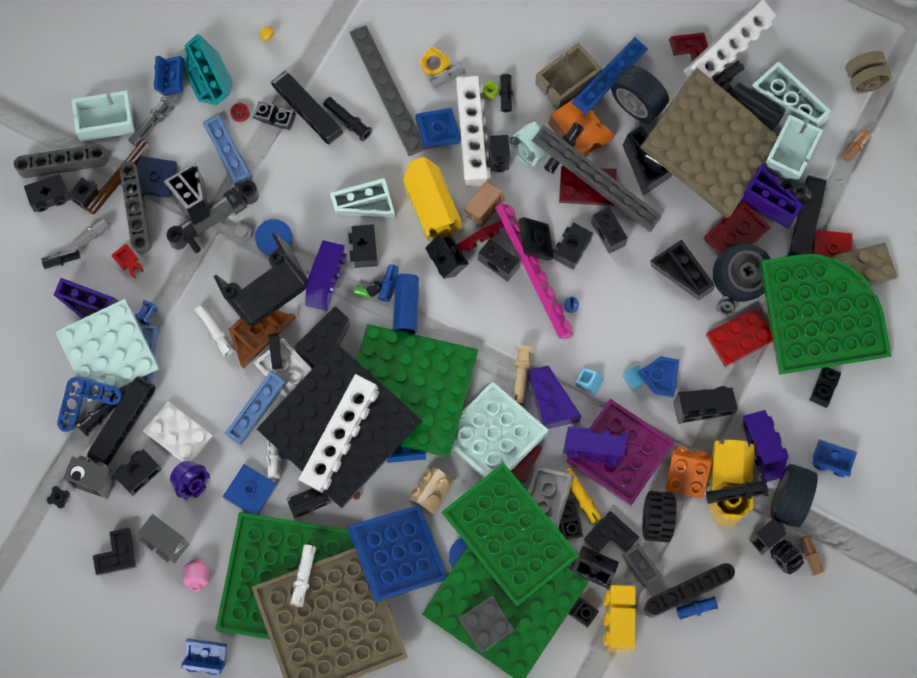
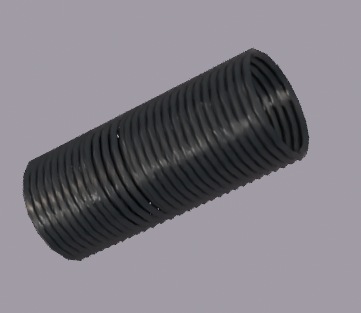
[730,82,785,130]

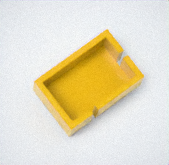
[603,585,635,652]

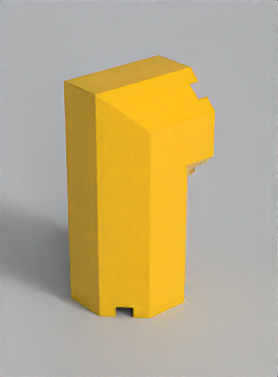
[403,157,462,241]
[709,440,755,526]

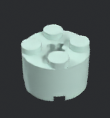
[510,122,549,167]

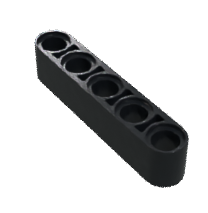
[271,70,343,145]
[788,175,827,256]
[87,376,156,465]
[643,563,735,618]

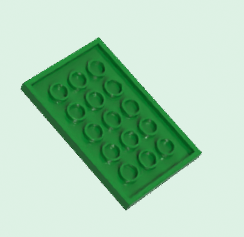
[441,462,579,607]

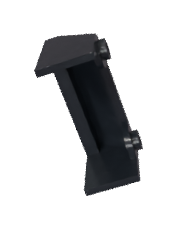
[213,232,308,326]

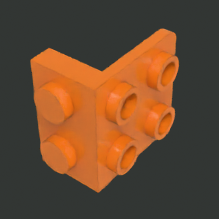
[665,446,712,498]

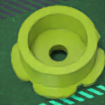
[482,81,499,99]

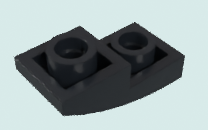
[252,101,296,130]
[809,367,841,408]
[559,498,583,540]
[568,598,599,627]

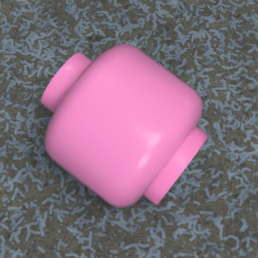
[183,560,210,591]

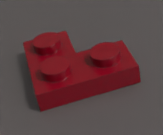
[669,32,708,69]
[457,220,504,251]

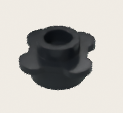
[47,486,70,509]

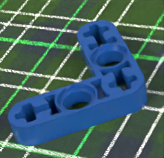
[57,376,124,432]

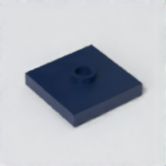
[132,156,177,198]

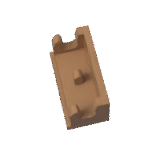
[463,181,505,227]

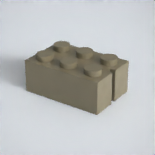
[535,43,602,109]

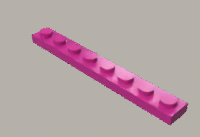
[495,204,574,339]

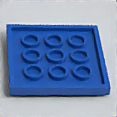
[347,505,447,603]

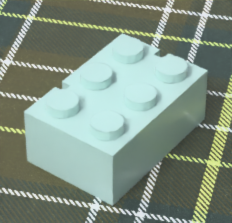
[71,90,135,142]
[765,115,823,182]

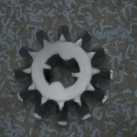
[770,540,804,575]

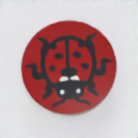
[230,103,249,122]

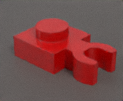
[111,244,144,278]

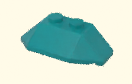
[184,34,233,105]

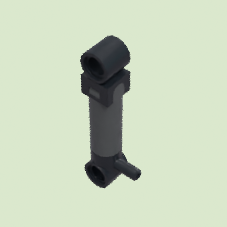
[166,180,259,253]

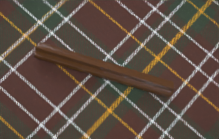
[86,140,150,215]

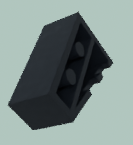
[622,126,673,196]
[164,163,211,225]
[295,306,350,368]
[673,386,738,424]

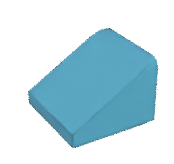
[622,365,646,391]
[574,367,603,394]

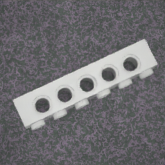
[683,0,776,80]
[456,76,491,187]
[298,374,379,493]

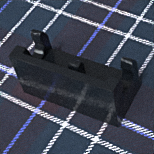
[286,488,331,519]

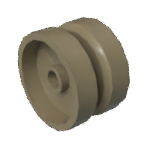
[845,51,893,93]

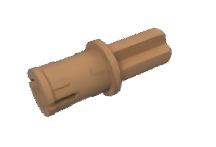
[842,129,872,162]
[799,535,825,576]

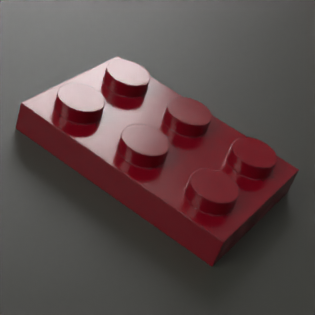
[559,166,617,206]
[703,201,771,255]

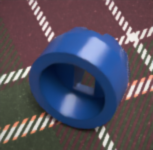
[564,297,579,313]

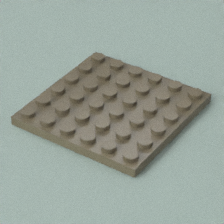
[640,68,779,218]
[252,548,408,678]

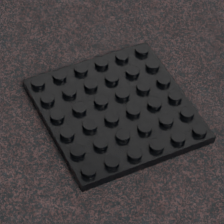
[257,343,423,509]

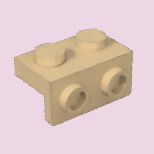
[409,467,455,514]

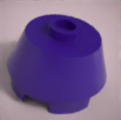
[170,461,210,500]

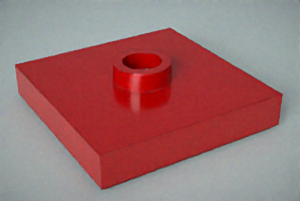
[813,230,852,258]

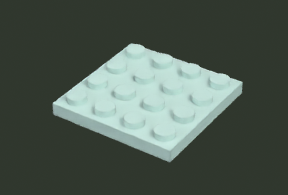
[55,299,160,402]
[452,381,549,478]

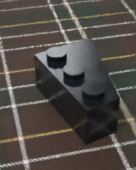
[650,239,715,301]

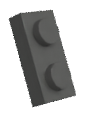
[622,543,662,588]

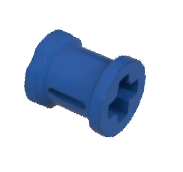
[134,300,159,325]

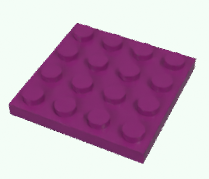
[566,399,675,506]

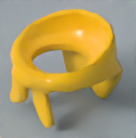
[419,47,450,76]

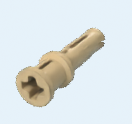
[513,346,534,405]

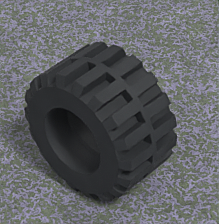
[642,491,677,543]

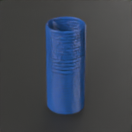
[392,274,419,334]

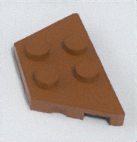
[229,310,296,369]

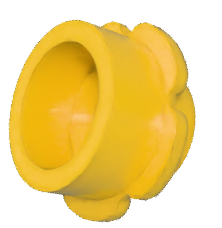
[259,26,275,43]

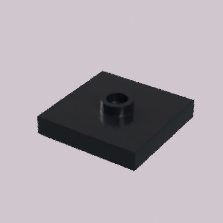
[518,217,554,261]

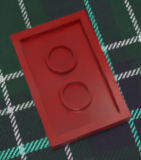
[706,307,773,367]

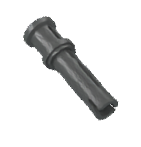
[128,97,175,147]

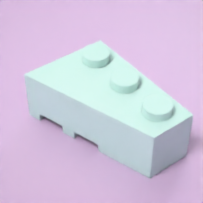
[330,178,395,218]

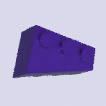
[741,164,803,229]
[305,240,347,311]
[54,278,119,319]
[529,366,582,429]
[742,410,789,482]
[563,426,628,467]

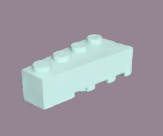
[751,61,831,128]

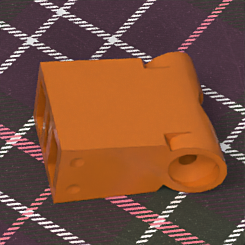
[548,99,614,157]

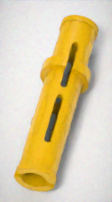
[563,468,603,524]

